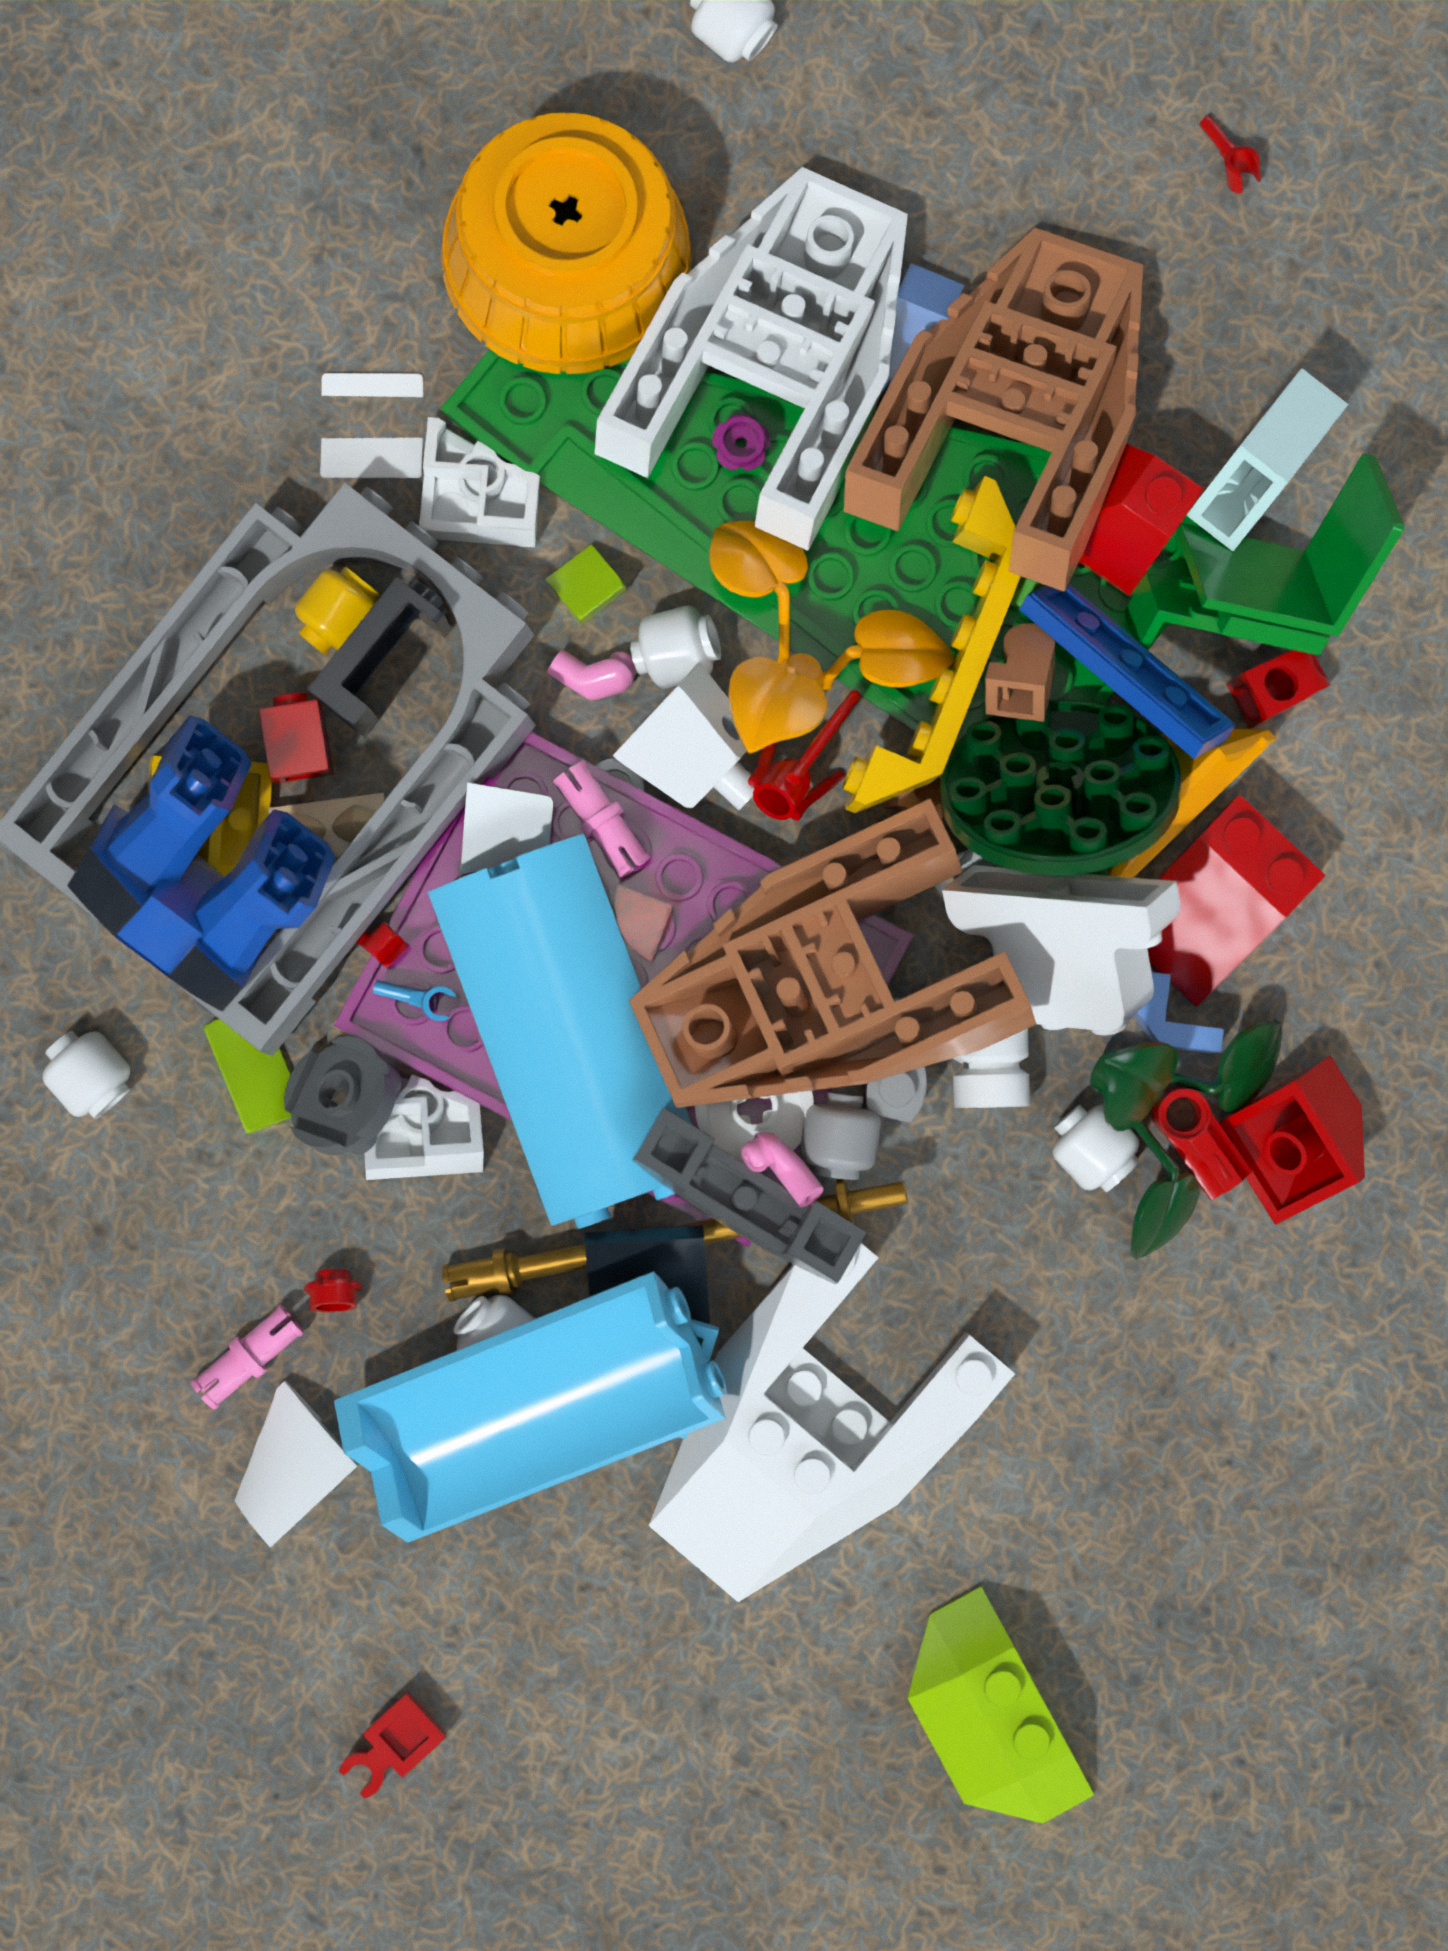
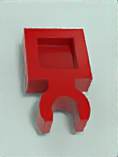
[339,1691,448,1798]

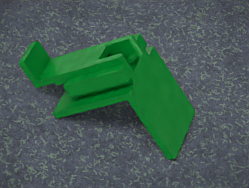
[1125,453,1404,656]

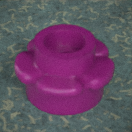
[712,413,770,471]

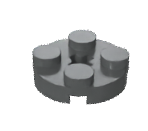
[284,1036,402,1155]

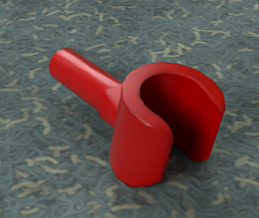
[1199,116,1261,194]
[356,922,408,968]

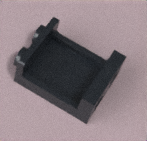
[307,577,452,738]

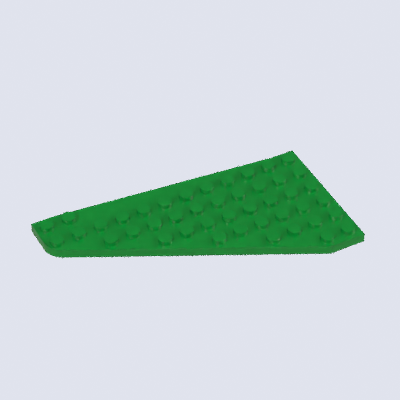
[440,349,1201,747]

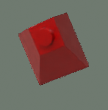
[1079,444,1204,596]
[1218,1055,1365,1225]

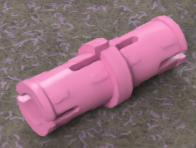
[553,760,651,879]
[190,1304,305,1410]

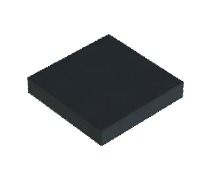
[585,1225,710,1324]

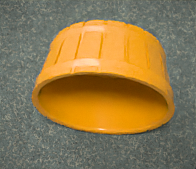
[441,113,692,374]

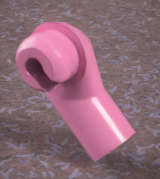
[547,649,637,700]
[741,1132,824,1207]

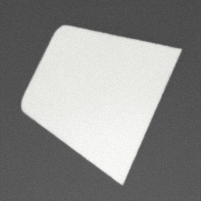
[460,782,553,875]

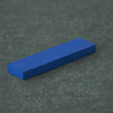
[1019,583,1235,759]

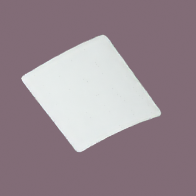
[320,373,423,478]

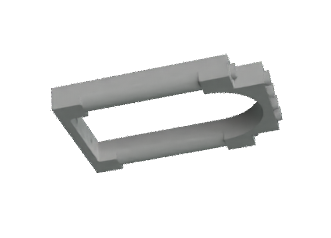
[0,483,536,1056]

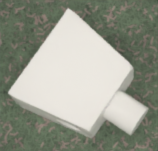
[613,663,754,810]

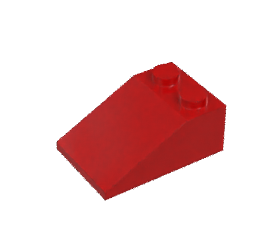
[1147,794,1326,1007]

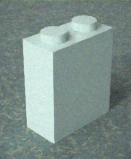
[1187,368,1349,551]

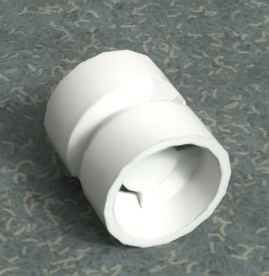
[953,1029,1030,1108]

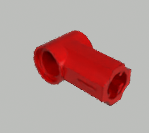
[1150,1086,1253,1200]

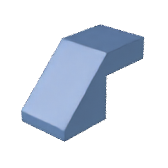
[883,263,964,393]
[1133,972,1224,1054]

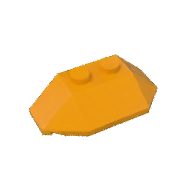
[1107,729,1277,878]

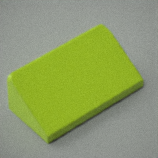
[203,1019,291,1134]

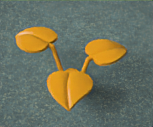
[709,521,955,753]

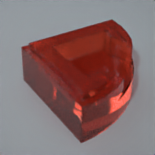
[614,885,674,962]

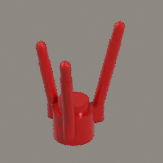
[747,690,861,821]

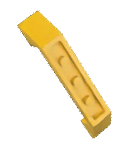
[842,476,1021,813]

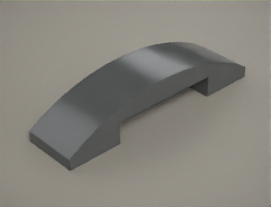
[632,1108,867,1284]

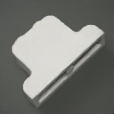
[942,865,1181,1035]

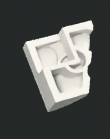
[419,417,540,547]
[364,1075,484,1180]
[235,1380,360,1547]

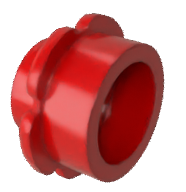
[304,1269,362,1313]

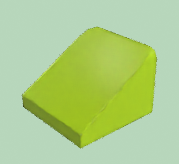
[545,544,627,626]

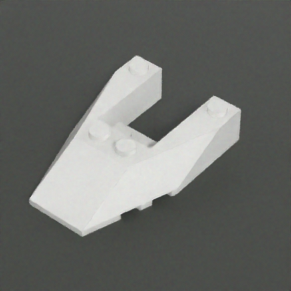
[595,167,908,551]
[649,1243,1015,1602]

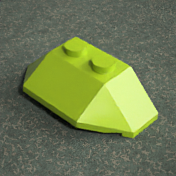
[907,1586,1094,1824]

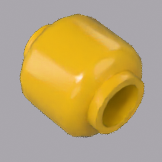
[295,566,381,655]

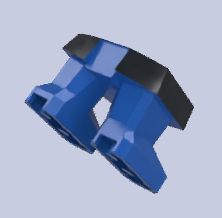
[67,715,336,1012]

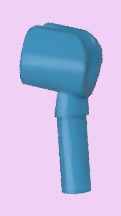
[373,980,456,1021]

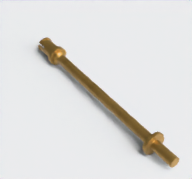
[442,1179,908,1302]

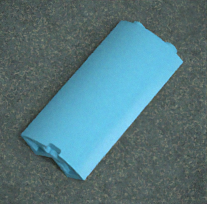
[428,833,692,1229]
[334,1271,727,1543]

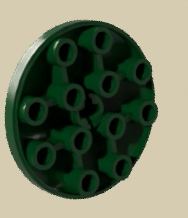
[940,700,1181,876]

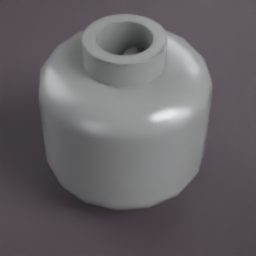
[800,1092,881,1180]

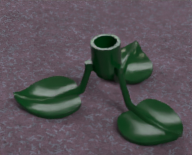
[1090,1019,1282,1260]

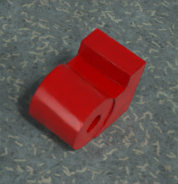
[1226,650,1331,729]

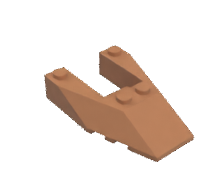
[844,228,1143,592]
[629,798,1036,1108]

